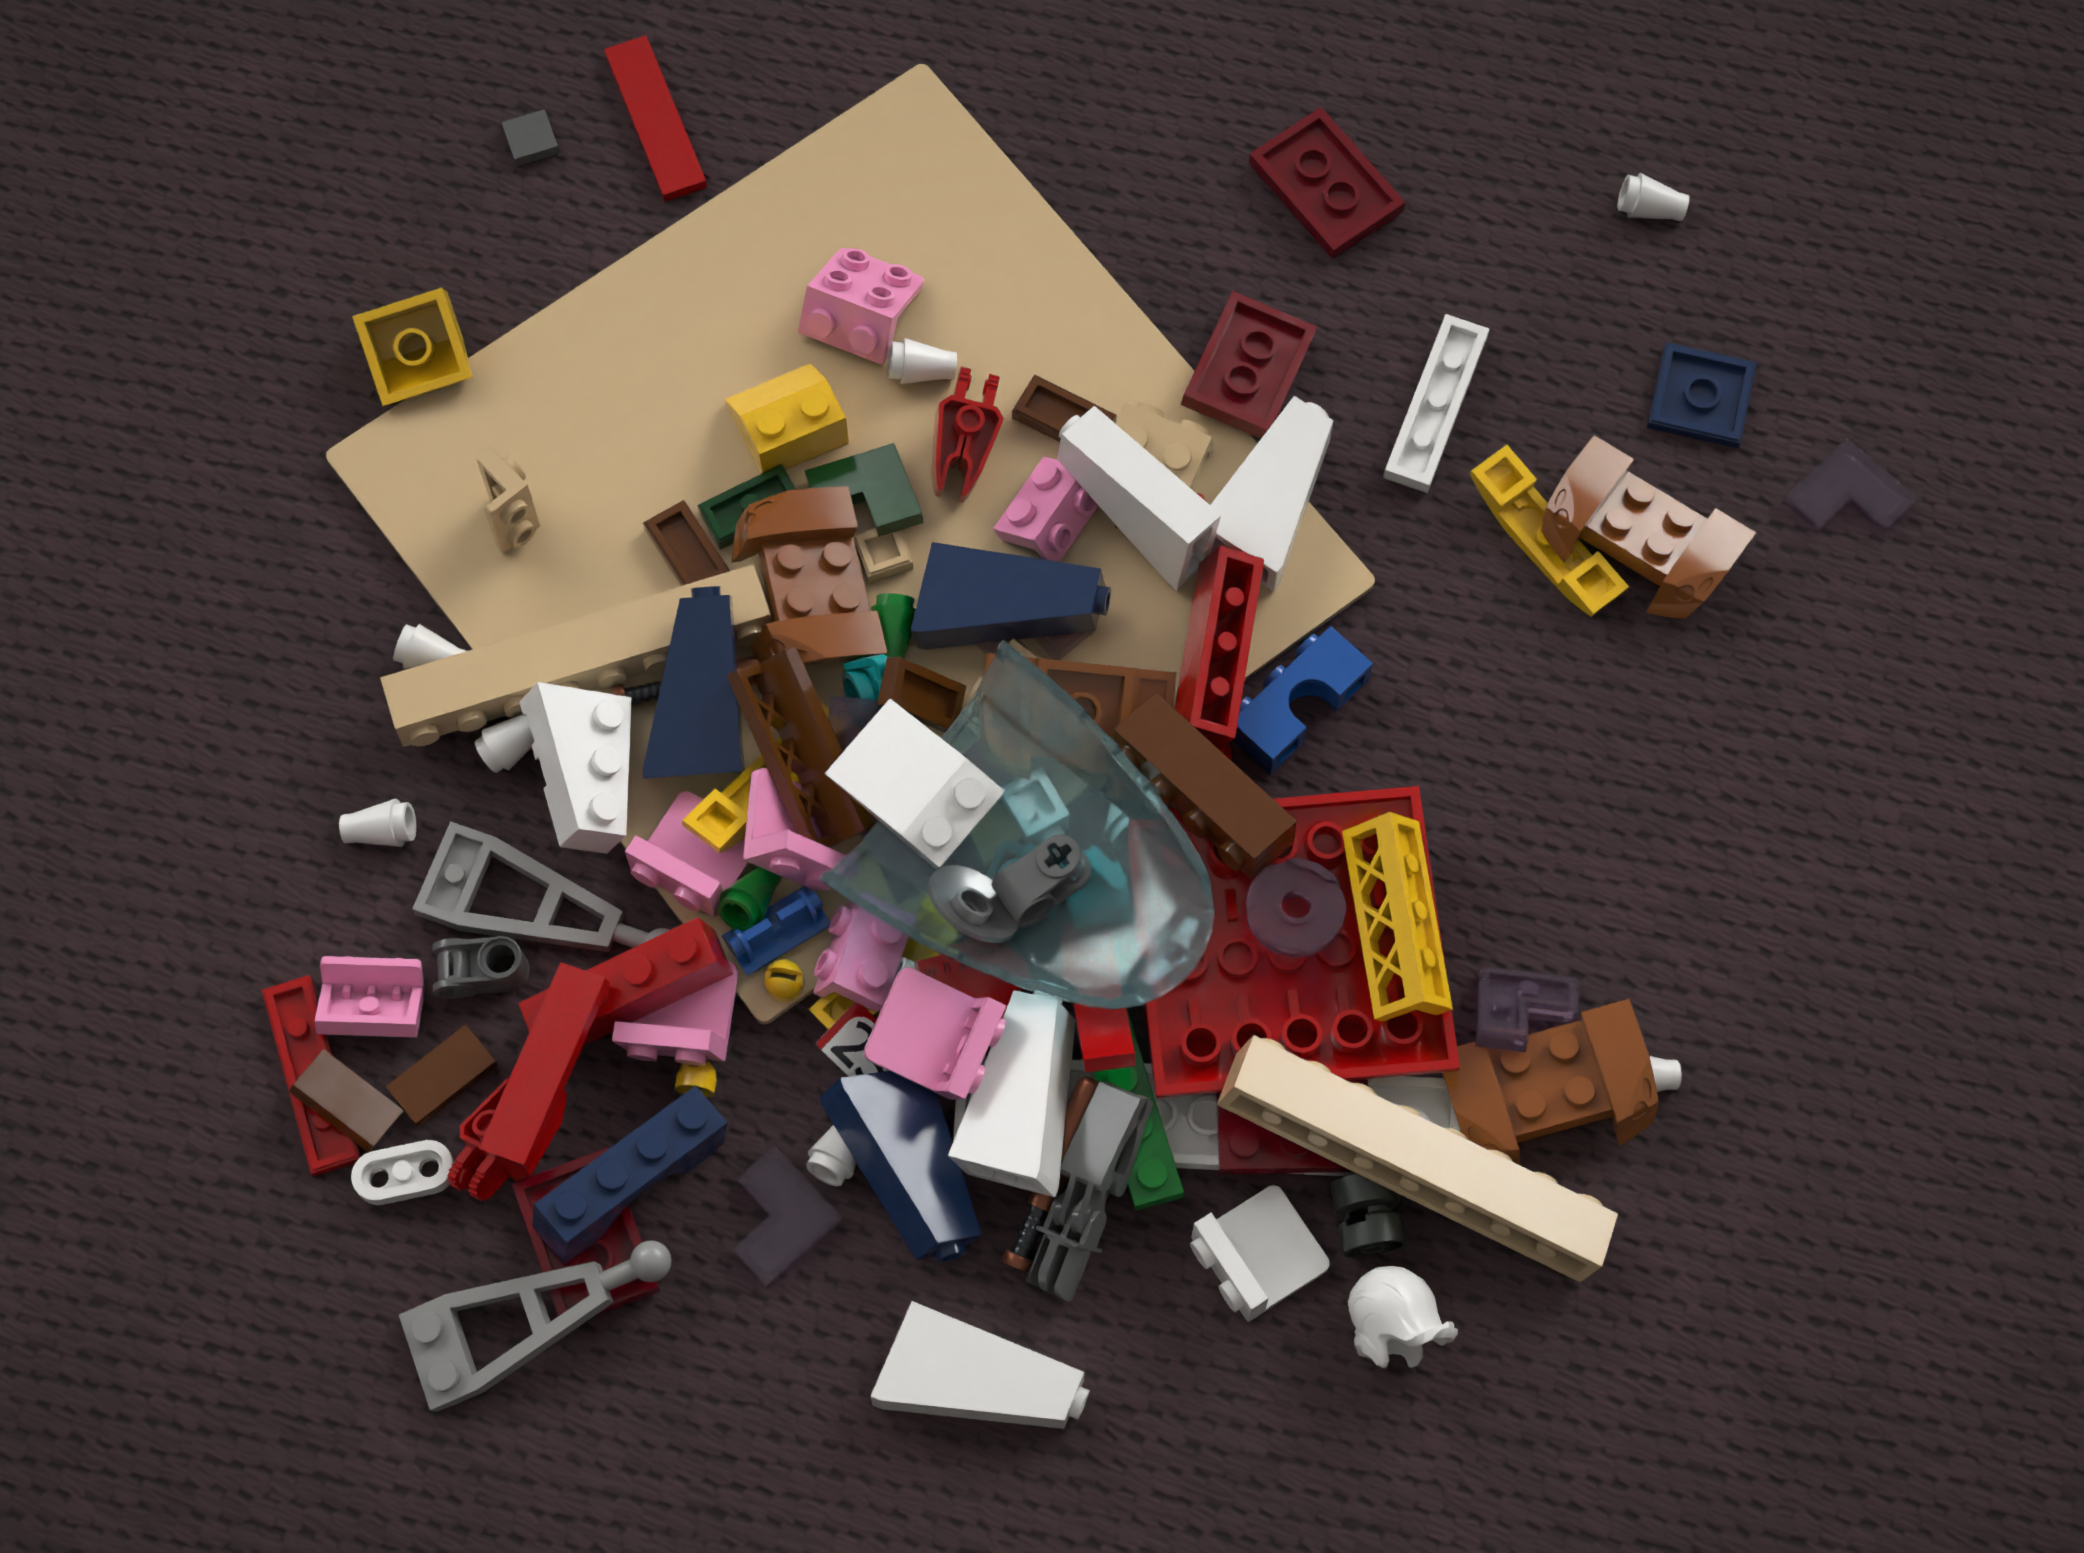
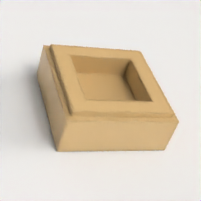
[854,529,913,583]

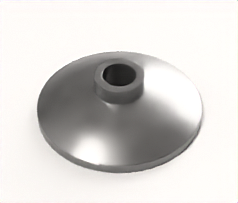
[928,865,1018,943]

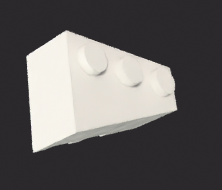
[519,682,632,854]

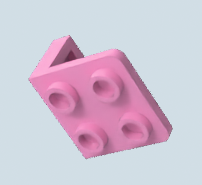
[798,248,924,365]
[743,768,857,890]
[625,791,750,918]
[612,961,739,1066]
[863,968,1006,1099]

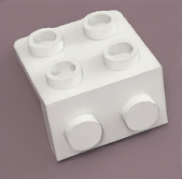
[1190,1185,1329,1322]

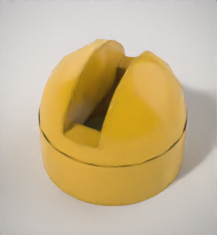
[764,959,805,1002]
[674,1060,717,1098]

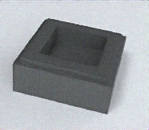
[502,109,559,166]

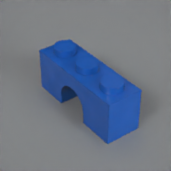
[1232,626,1373,775]

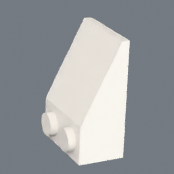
[825,699,1005,870]

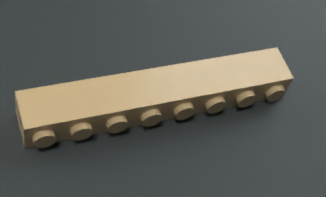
[380,564,772,747]
[1217,1035,1618,1282]

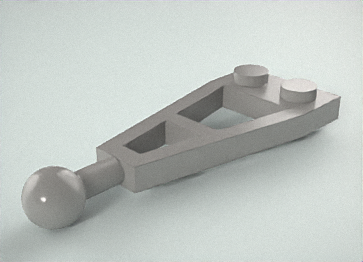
[412,821,669,952]
[399,1240,672,1412]

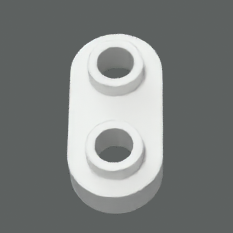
[351,1140,455,1205]

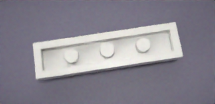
[1383,314,1489,493]

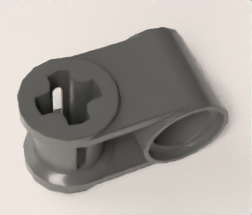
[991,834,1092,927]
[432,936,530,999]

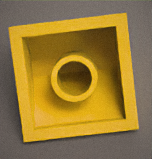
[352,288,473,406]
[725,363,849,474]

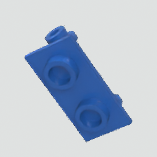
[721,885,830,977]

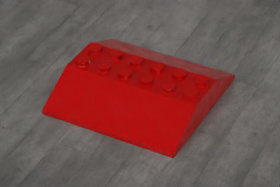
[1124,786,1460,1098]

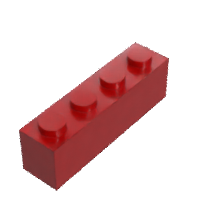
[1174,546,1264,749]
[518,917,733,1046]

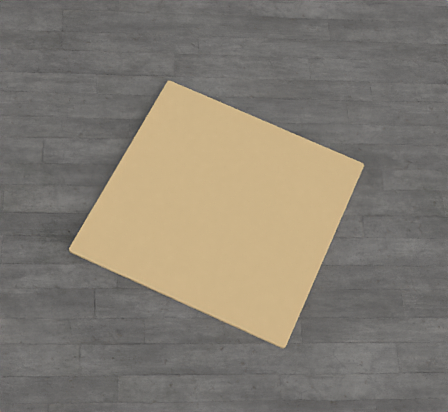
[326,64,1375,1024]

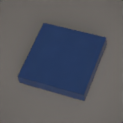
[1647,342,1757,448]

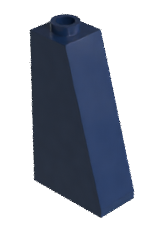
[911,542,1111,649]
[643,586,745,779]
[820,1071,982,1263]

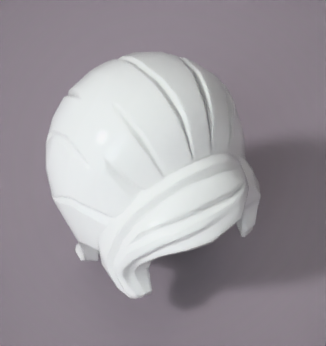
[1348,1266,1458,1368]

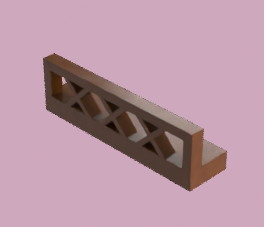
[726,647,875,848]

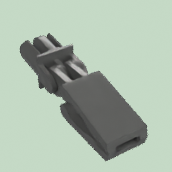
[1026,1081,1153,1302]

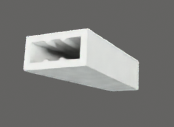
[1211,396,1333,592]
[1057,406,1221,591]
[948,990,1076,1197]
[871,1301,1090,1429]

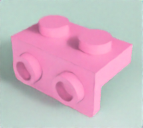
[993,456,1098,562]
[813,895,913,1012]
[315,956,425,1038]

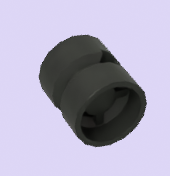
[1330,1174,1409,1258]

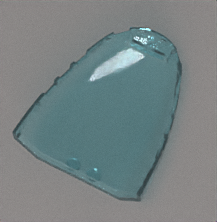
[819,640,1215,1010]

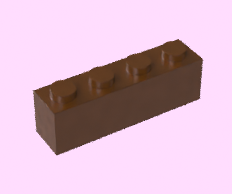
[1113,693,1297,880]

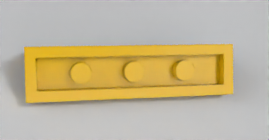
[1342,812,1453,1022]

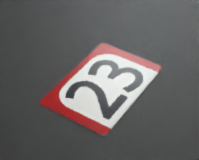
[817,1002,889,1076]

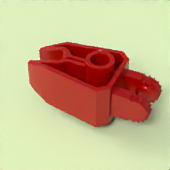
[931,366,1004,503]
[447,1078,567,1201]

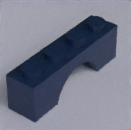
[532,1085,728,1264]

